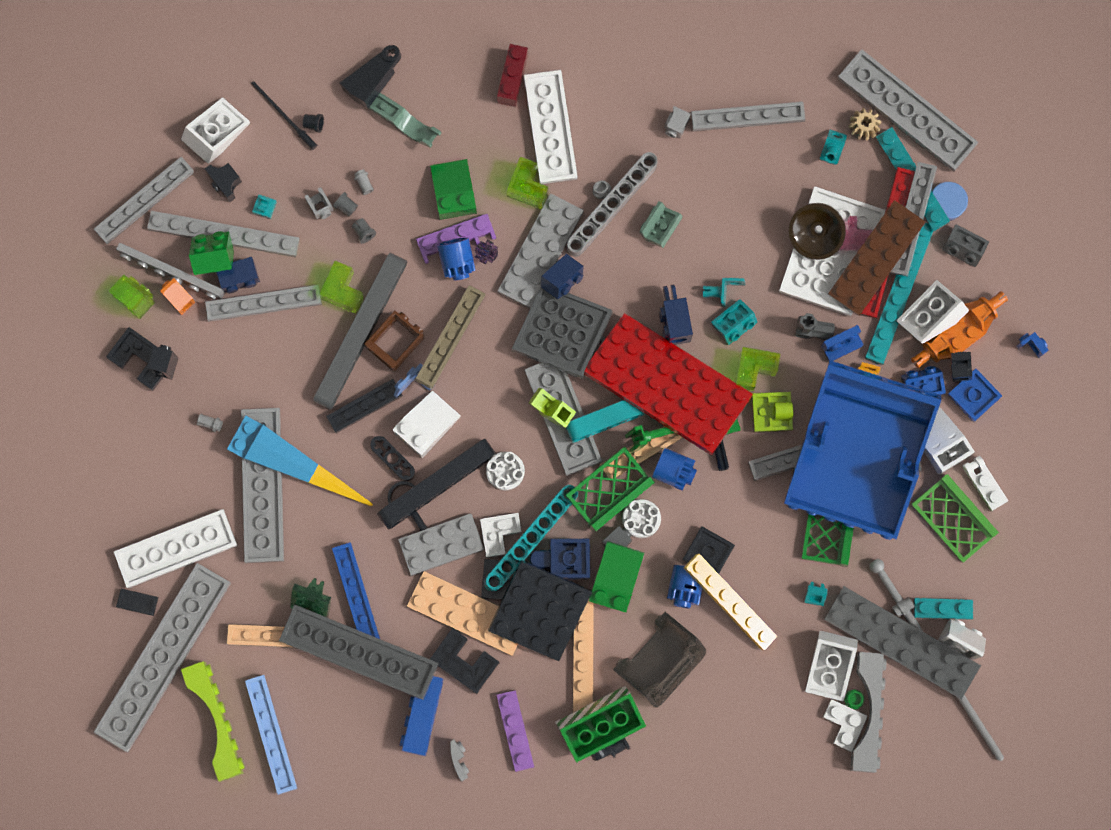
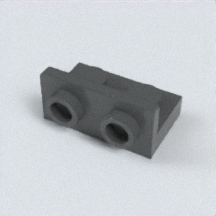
[942,224,990,267]

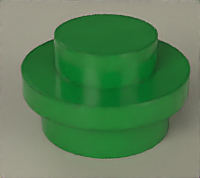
[845,690,864,709]

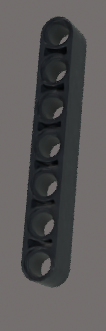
[377,439,497,530]

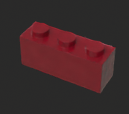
[497,44,528,107]

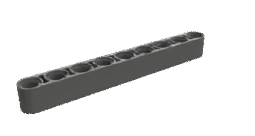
[313,253,408,410]

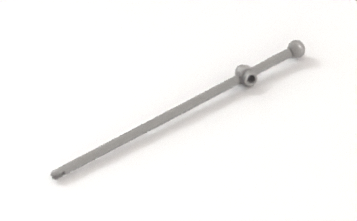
[869,558,1004,761]

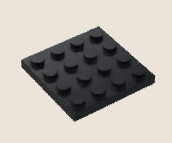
[488,560,592,661]

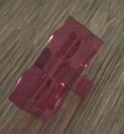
[839,216,872,250]

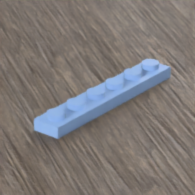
[245,675,298,795]

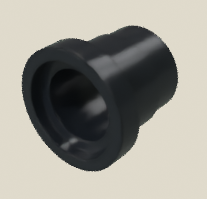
[303,114,324,133]

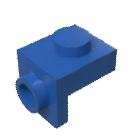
[1017,332,1049,358]

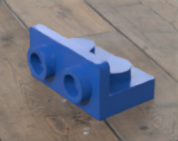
[821,325,863,361]
[901,366,946,395]

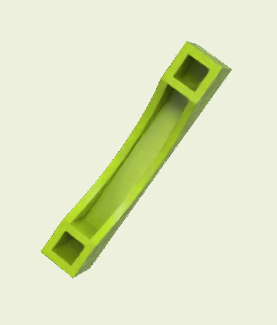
[181,661,245,782]

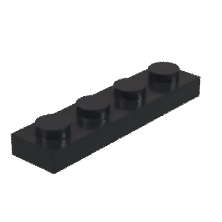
[326,379,403,434]

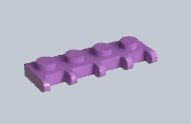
[416,214,496,264]

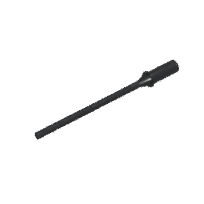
[251,81,318,150]

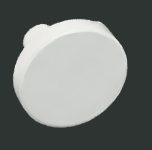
[486,452,525,491]
[622,499,661,538]

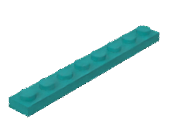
[865,223,933,365]

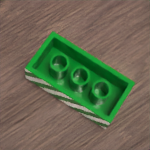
[555,686,646,763]

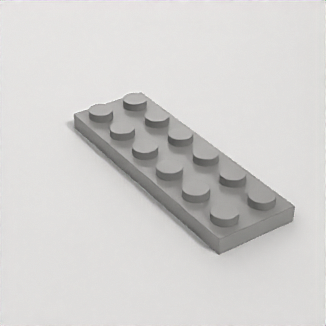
[498,193,584,309]
[524,363,602,476]

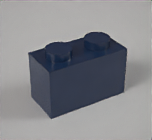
[541,254,584,300]
[217,257,260,294]

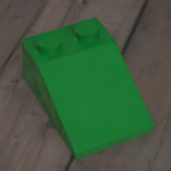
[430,159,477,220]
[589,541,645,613]

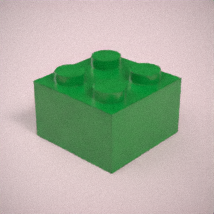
[189,231,234,275]

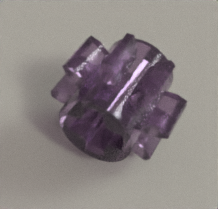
[475,240,498,264]

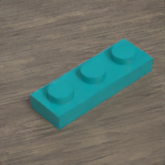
[914,598,973,620]

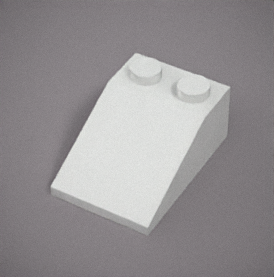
[181,97,250,164]
[897,280,969,344]
[393,391,461,459]
[938,619,986,660]
[805,631,858,701]

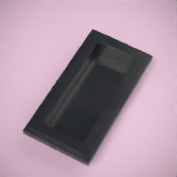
[116,588,159,616]

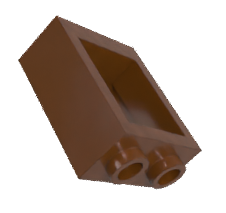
[364,310,425,372]

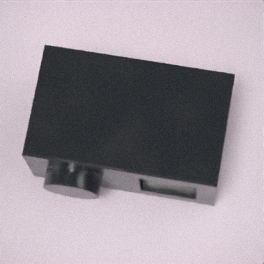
[147,345,179,380]

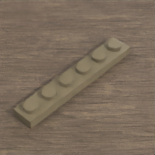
[415,285,486,389]

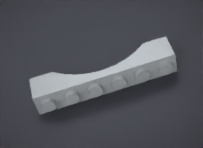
[850,652,887,773]

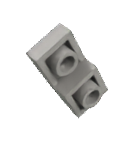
[451,739,469,782]

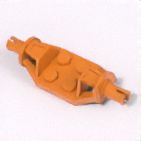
[911,291,1008,368]

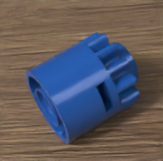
[437,237,476,281]
[652,447,697,491]
[667,565,703,609]

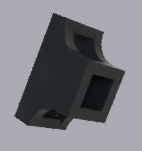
[205,163,242,203]
[950,352,972,382]

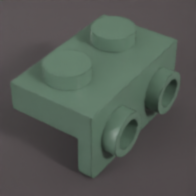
[639,201,683,248]

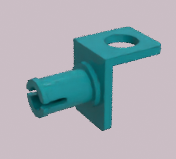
[820,129,847,165]
[703,278,746,307]

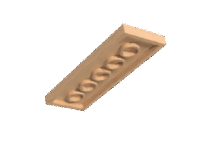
[407,571,518,656]

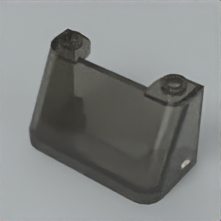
[613,612,706,708]

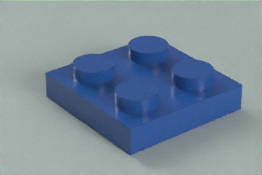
[947,368,1002,422]

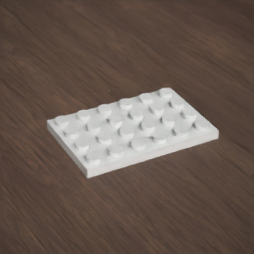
[779,186,885,317]

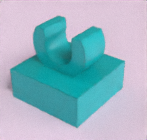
[252,194,277,219]
[804,582,828,606]

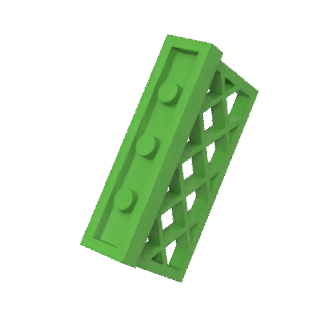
[912,474,999,563]

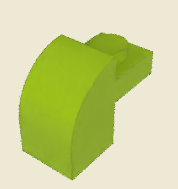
[529,388,576,428]

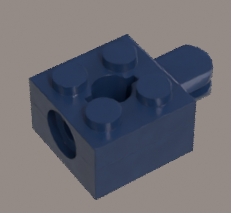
[659,284,693,345]
[530,539,590,580]

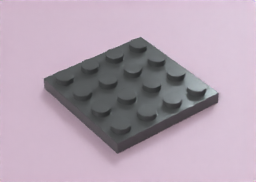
[512,287,613,379]

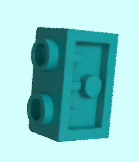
[711,299,758,345]

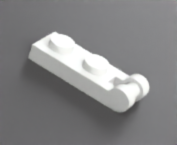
[963,456,1008,511]

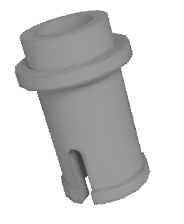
[354,169,374,195]
[197,414,223,432]

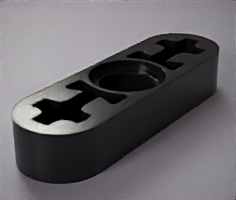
[370,436,415,481]

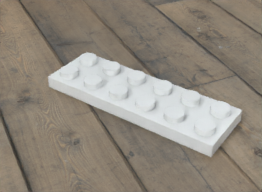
[524,70,578,184]
[114,509,237,588]

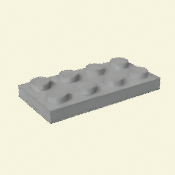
[398,513,484,576]

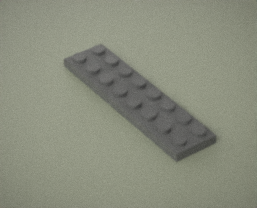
[824,586,981,699]
[279,605,439,700]

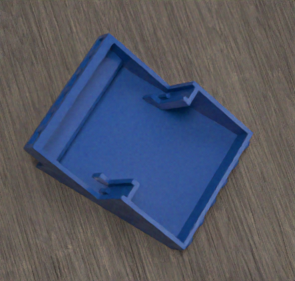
[784,360,942,540]

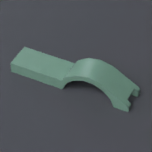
[369,93,441,148]

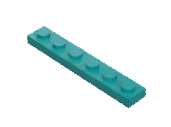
[876,127,950,231]

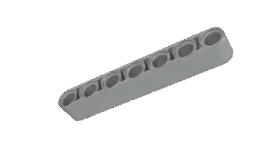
[567,152,658,257]

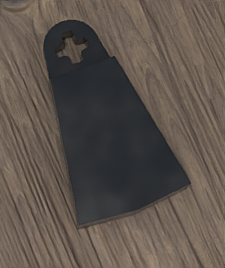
[340,45,401,109]

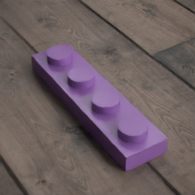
[497,690,534,772]

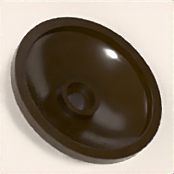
[789,203,846,260]

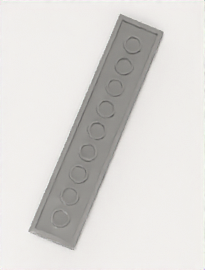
[94,563,231,752]

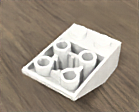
[924,407,975,475]

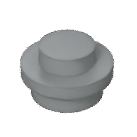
[593,181,611,199]

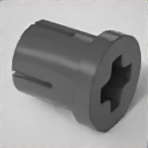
[333,192,358,217]
[352,218,376,244]

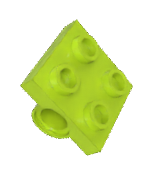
[752,392,793,432]

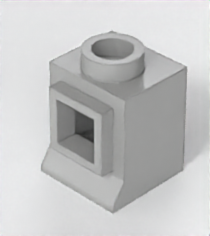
[664,106,691,139]
[304,187,333,219]

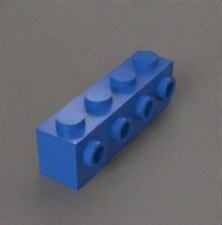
[400,676,444,756]

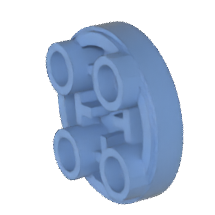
[932,182,968,220]

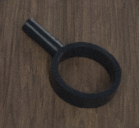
[388,481,428,531]

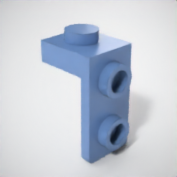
[394,363,431,398]

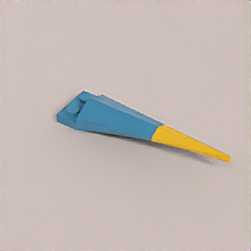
[227,416,373,506]

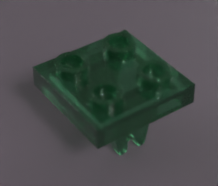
[290,578,331,618]

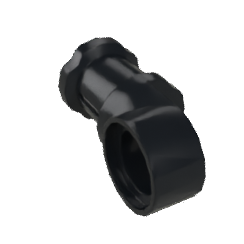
[591,738,631,761]

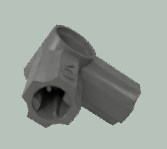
[795,313,835,340]

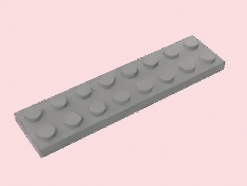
[837,49,978,172]
[241,408,284,563]

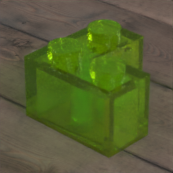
[507,157,549,210]
[319,261,364,314]
[109,275,155,319]
[735,347,781,391]

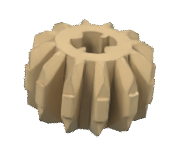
[849,108,881,141]

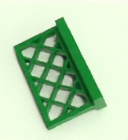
[565,447,655,531]
[802,514,854,567]

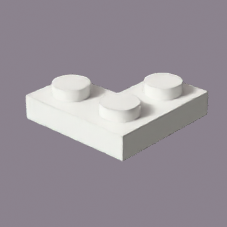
[480,513,522,558]
[823,699,867,752]

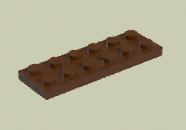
[828,200,926,316]

